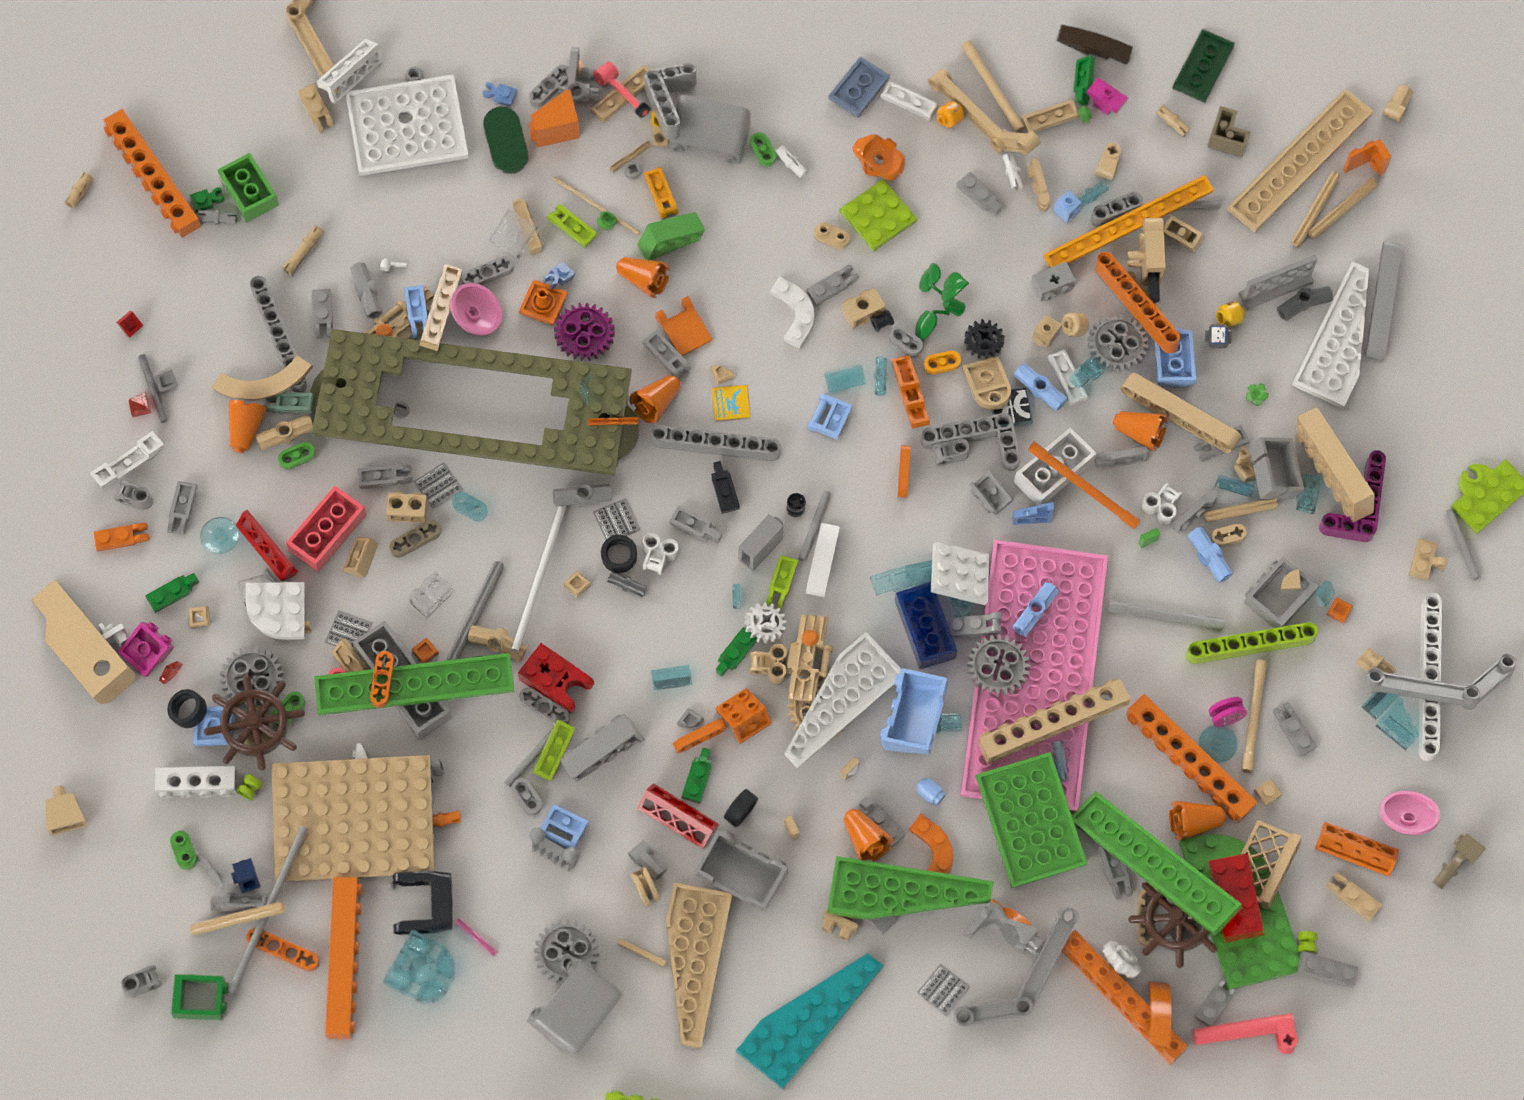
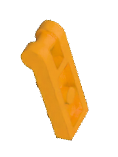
[644,167,679,219]

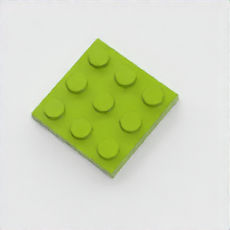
[840,179,918,252]

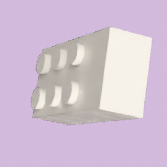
[1013,428,1097,505]

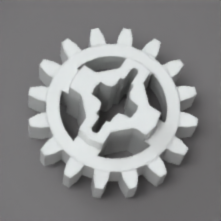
[744,602,787,644]
[1103,940,1141,979]

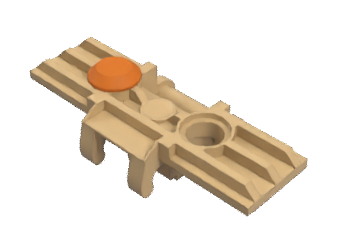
[366,286,434,339]
[786,614,833,702]

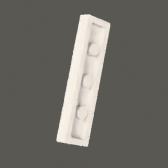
[316,39,383,103]

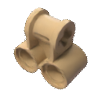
[749,644,787,685]

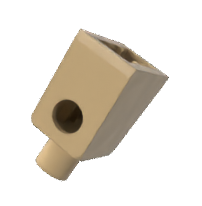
[46,786,88,836]

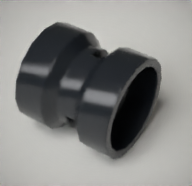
[786,493,806,517]

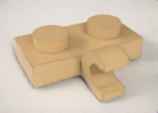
[1409,539,1448,580]

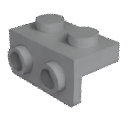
[969,471,1014,515]

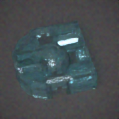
[383,930,455,1003]

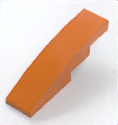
[891,355,930,429]

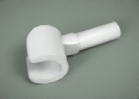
[380,258,407,272]

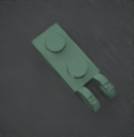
[263,392,316,413]

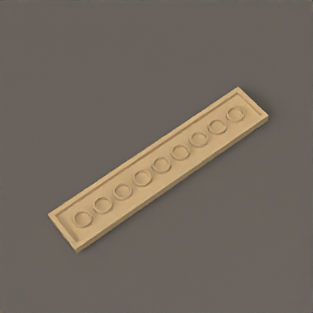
[1227,88,1373,233]

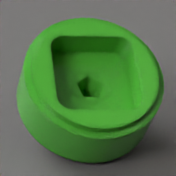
[597,211,617,230]

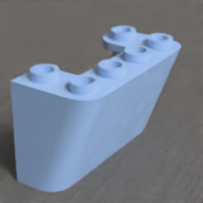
[880,668,948,755]

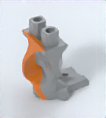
[963,899,1044,956]

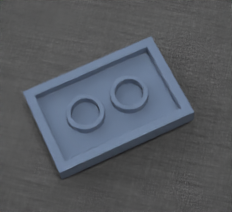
[829,57,890,118]

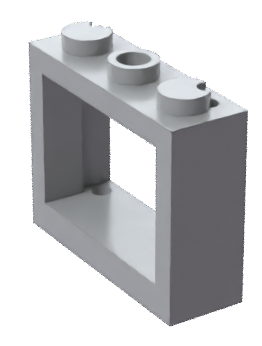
[1244,557,1319,628]

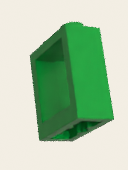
[171,974,229,1020]

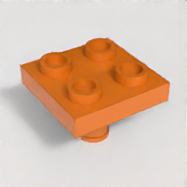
[519,279,568,326]

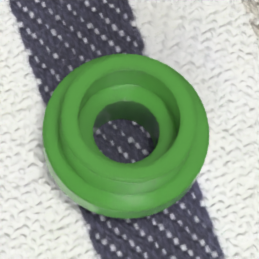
[1078,105,1092,123]

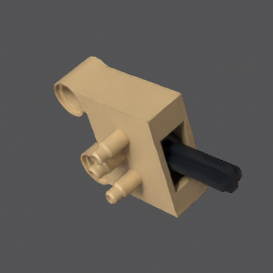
[1127,218,1166,303]

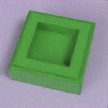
[1138,528,1160,548]

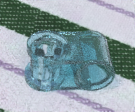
[1070,356,1105,388]

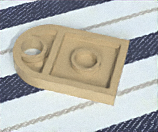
[962,356,1011,410]

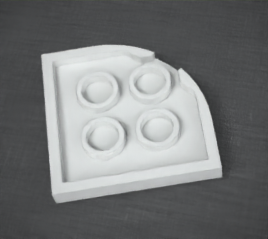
[246,582,305,640]

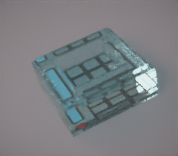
[732,584,741,609]

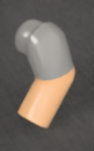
[578,60,595,80]

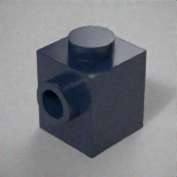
[231,858,261,894]

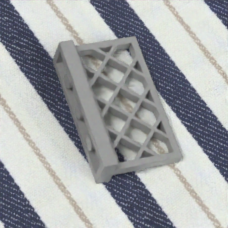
[1238,255,1317,310]

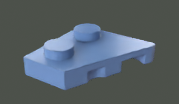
[1012,502,1054,525]

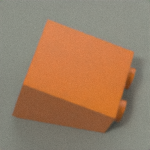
[529,89,580,148]

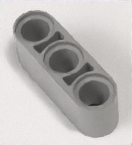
[1091,192,1143,227]

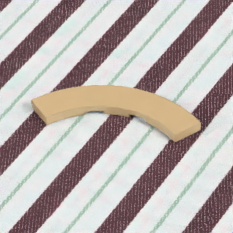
[211,355,314,401]

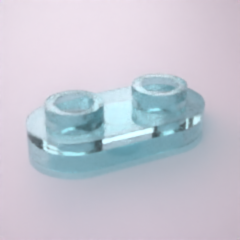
[452,492,488,521]

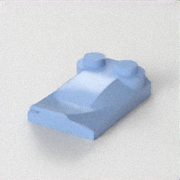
[1155,328,1196,387]

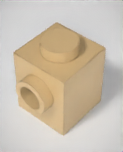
[1032,315,1062,348]

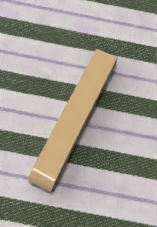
[1120,373,1241,453]

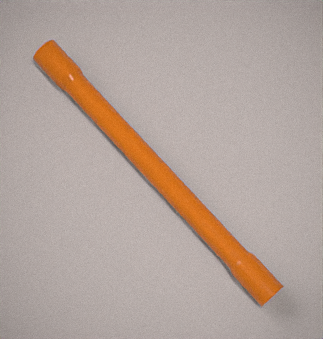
[1028,441,1140,529]

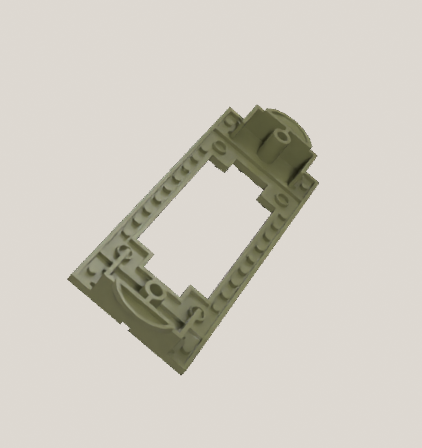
[310,329,639,476]

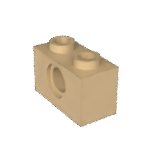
[1164,215,1205,253]
[842,288,886,329]

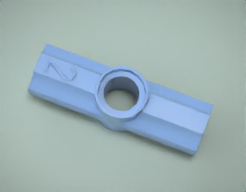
[1014,363,1067,411]
[1187,527,1233,583]
[1012,582,1059,637]

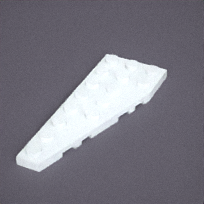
[1292,261,1369,409]
[784,632,901,769]

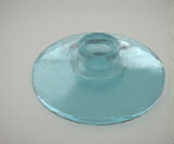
[200,517,239,554]
[1198,725,1238,763]

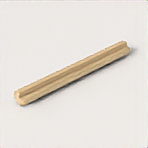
[1291,172,1340,248]
[1308,178,1378,239]
[190,902,285,935]

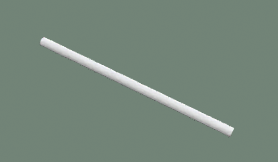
[511,506,567,652]

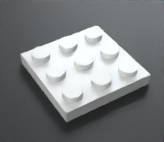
[931,541,989,605]

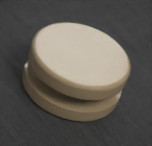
[630,867,660,907]

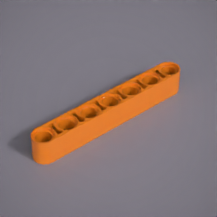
[1096,252,1180,353]

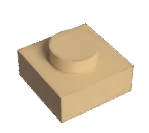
[1254,779,1282,807]

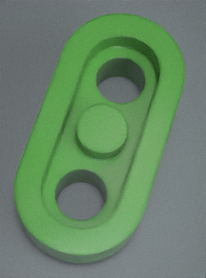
[750,132,776,167]
[278,442,315,470]
[273,691,305,726]
[170,831,197,870]

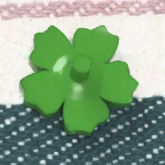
[1246,383,1269,406]

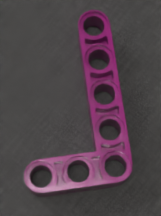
[1319,450,1386,542]

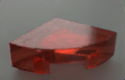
[159,661,182,684]

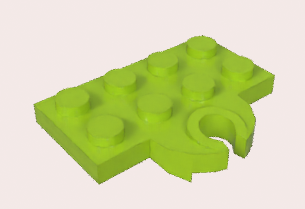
[1450,459,1524,534]

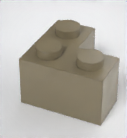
[1207,106,1250,157]

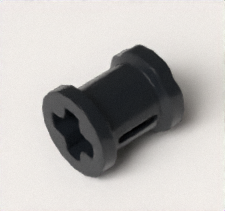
[870,310,894,332]

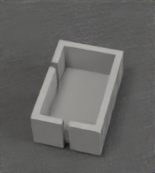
[1249,437,1304,499]

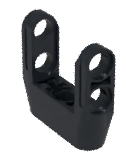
[393,871,453,935]

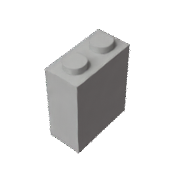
[738,514,784,572]

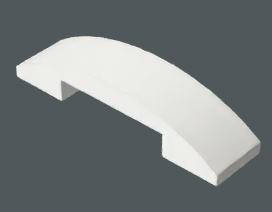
[90,431,164,488]

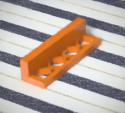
[1315,821,1399,877]

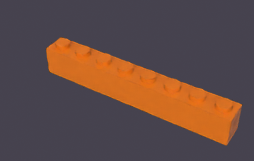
[325,877,362,1039]

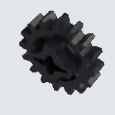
[964,319,1005,359]

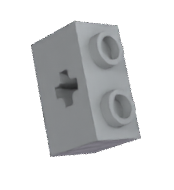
[1031,262,1076,301]

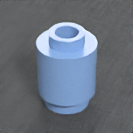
[916,777,946,806]

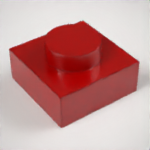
[116,311,144,338]

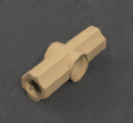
[255,414,313,451]

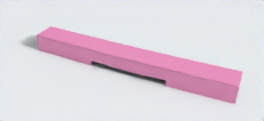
[454,918,497,956]

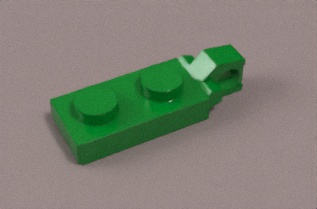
[1073,55,1095,106]
[145,573,199,613]
[716,627,757,677]
[681,748,712,804]

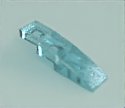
[870,560,932,596]

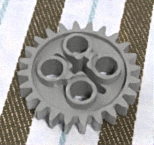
[1088,314,1149,373]
[967,634,1030,697]
[220,646,284,709]
[534,919,599,984]

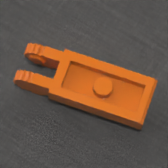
[93,523,150,552]

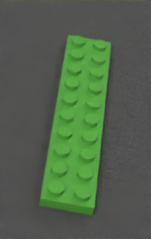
[314,653,515,716]
[1072,791,1242,935]

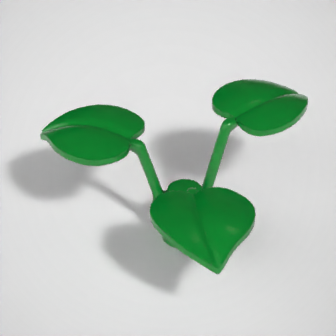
[915,263,969,343]

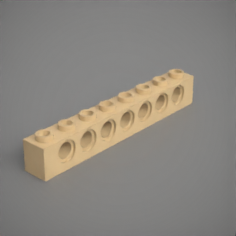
[977,679,1131,764]

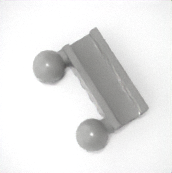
[529,827,579,871]

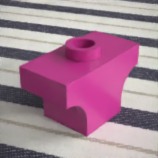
[1087,78,1128,115]

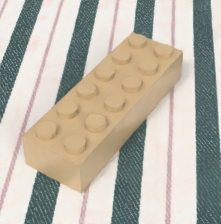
[1295,407,1374,522]

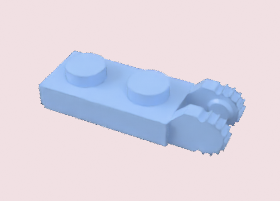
[404,285,428,337]

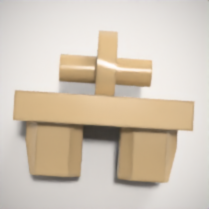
[1356,648,1396,674]
[821,910,859,942]

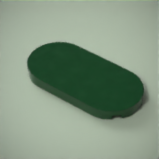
[483,106,529,174]

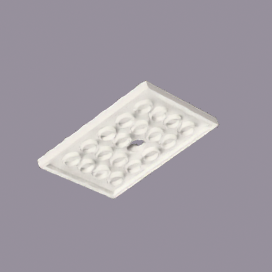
[346,75,469,176]

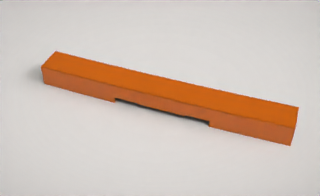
[588,417,639,426]

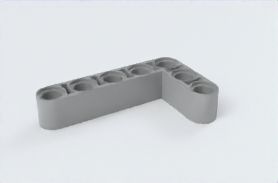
[645,63,697,140]
[921,413,1020,470]

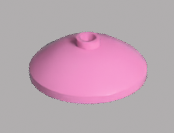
[450,283,502,336]
[1380,791,1440,835]

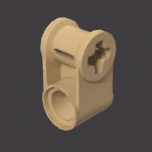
[1095,143,1121,180]

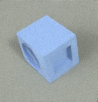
[1054,190,1082,223]

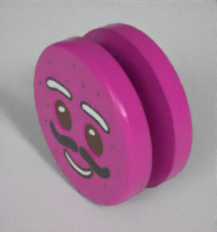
[1208,697,1247,727]

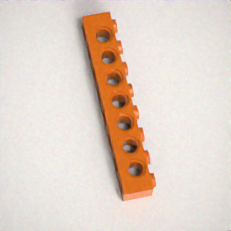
[103,109,201,238]
[1126,694,1257,823]
[1061,930,1188,1065]

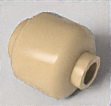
[1061,312,1089,337]

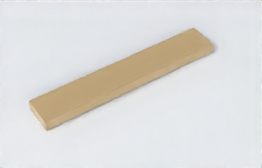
[419,264,463,351]

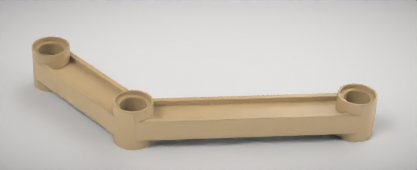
[286,0,340,95]
[928,68,1041,155]

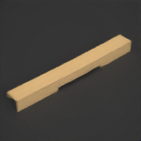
[610,140,652,173]
[617,938,667,967]

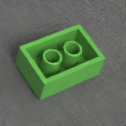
[217,153,279,223]

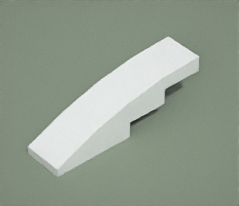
[806,523,840,597]

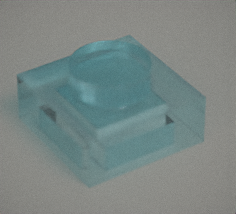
[1316,580,1335,607]

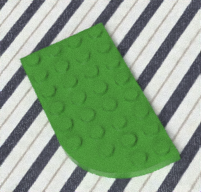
[1179,834,1300,991]

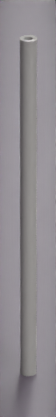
[227,826,308,995]

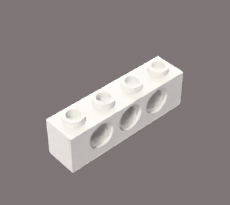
[155,766,237,799]

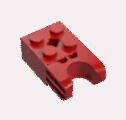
[518,643,595,713]

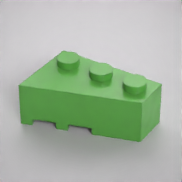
[638,212,705,260]

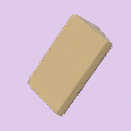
[343,537,378,578]

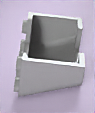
[695,830,789,911]

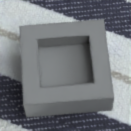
[153,367,178,393]

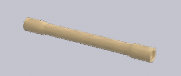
[962,40,1025,133]
[1241,659,1267,773]

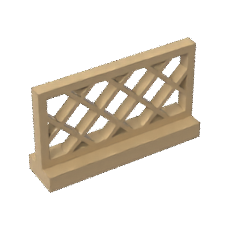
[1241,820,1302,910]

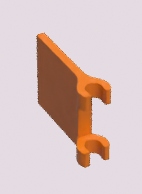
[655,296,713,356]

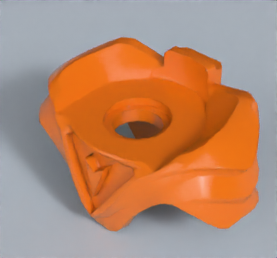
[852,134,905,181]

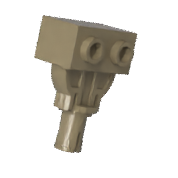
[1433,833,1486,890]

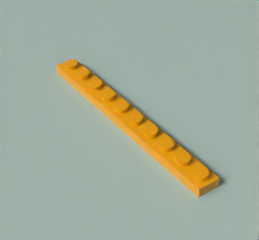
[1043,175,1214,268]

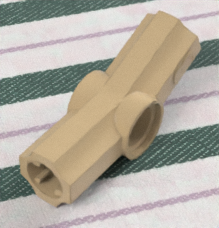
[468,625,528,662]

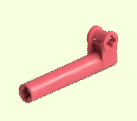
[1192,1013,1298,1054]

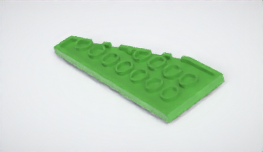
[827,856,994,920]

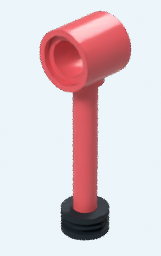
[593,61,650,118]

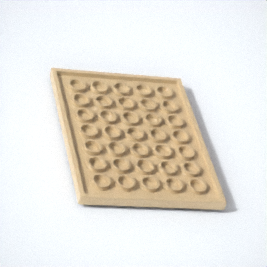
[272,755,435,882]

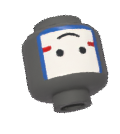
[1205,324,1232,348]

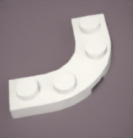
[770,276,814,349]

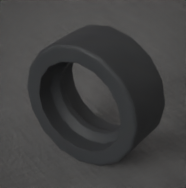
[601,534,637,573]
[167,689,207,729]
[724,789,758,827]

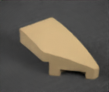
[1234,445,1256,483]

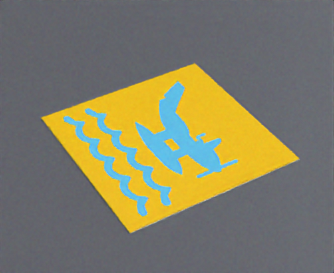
[711,385,751,421]

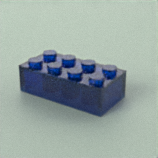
[894,582,958,670]

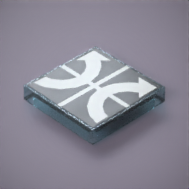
[991,387,1033,427]

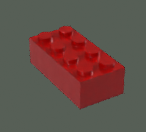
[1209,853,1265,943]

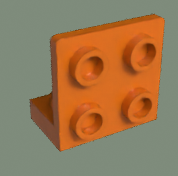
[1343,139,1392,176]
[715,688,772,744]

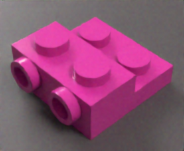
[118,622,174,677]

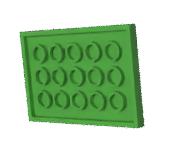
[975,752,1088,888]

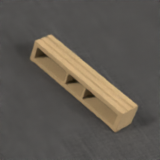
[512,198,543,255]

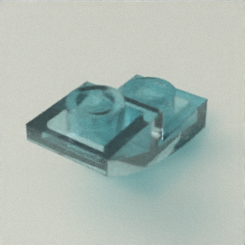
[1296,473,1321,514]

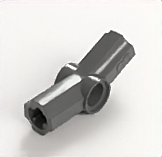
[1277,285,1333,321]

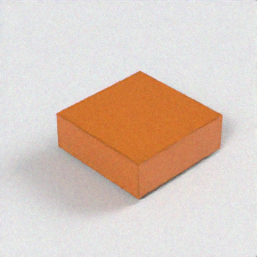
[1327,597,1353,624]
[411,637,439,663]

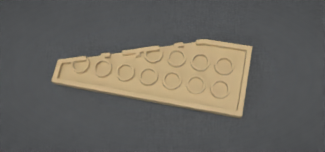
[666,882,732,1049]

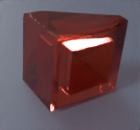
[128,392,151,417]

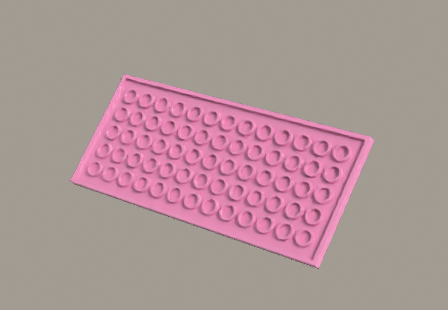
[960,540,1108,813]

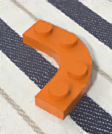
[909,814,953,874]

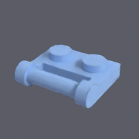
[806,394,853,440]
[540,804,589,848]

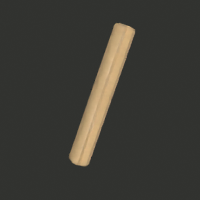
[1204,498,1278,522]

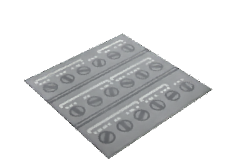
[413,462,463,509]
[593,498,640,540]
[324,610,373,648]
[917,964,970,1016]

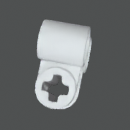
[1142,483,1183,526]
[643,533,678,575]

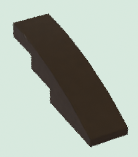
[1056,24,1133,65]

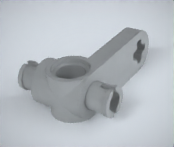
[558,47,600,104]

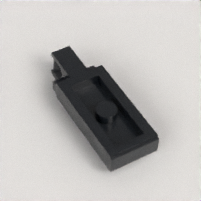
[711,461,740,514]

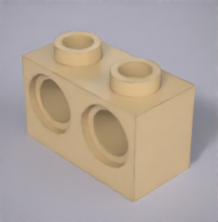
[386,491,428,523]

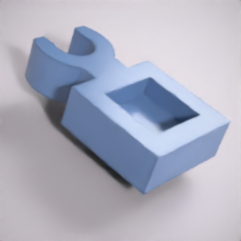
[483,82,517,107]
[543,262,576,289]

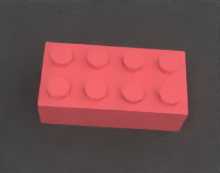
[286,486,367,572]

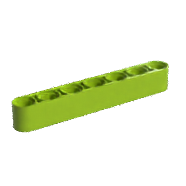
[1186,622,1318,664]

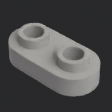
[889,326,923,356]
[512,778,542,815]

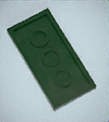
[1172,29,1235,103]

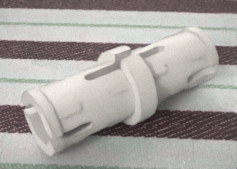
[776,145,808,179]
[1003,153,1023,191]

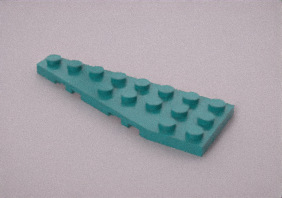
[736,953,884,1090]

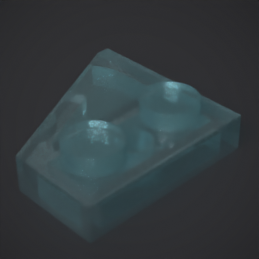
[1376,698,1419,751]

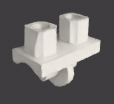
[98,623,127,647]

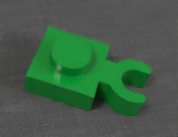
[190,187,225,213]

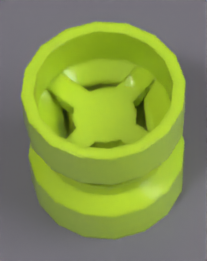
[236,773,263,801]
[1297,931,1318,955]

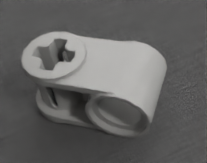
[932,438,969,466]
[113,480,153,510]
[121,965,162,997]

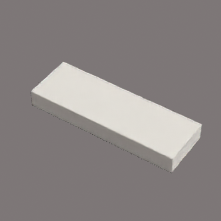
[881,81,938,121]
[1048,349,1088,406]

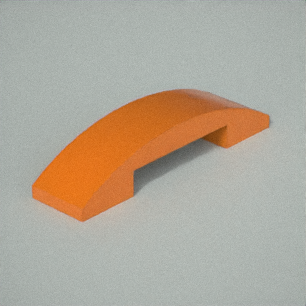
[1148,981,1171,1047]

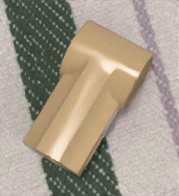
[1383,85,1413,122]

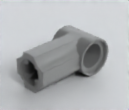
[628,840,667,881]

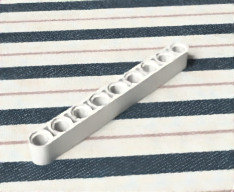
[1418,593,1442,762]

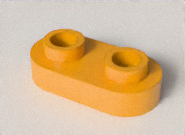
[924,351,961,375]

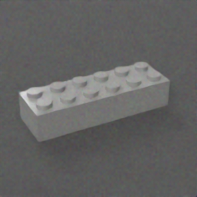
[353,621,452,740]

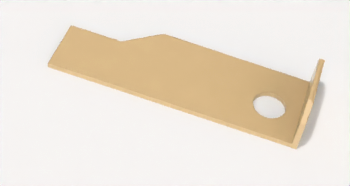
[31,579,135,704]

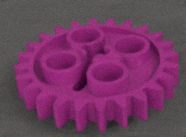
[554,302,615,361]

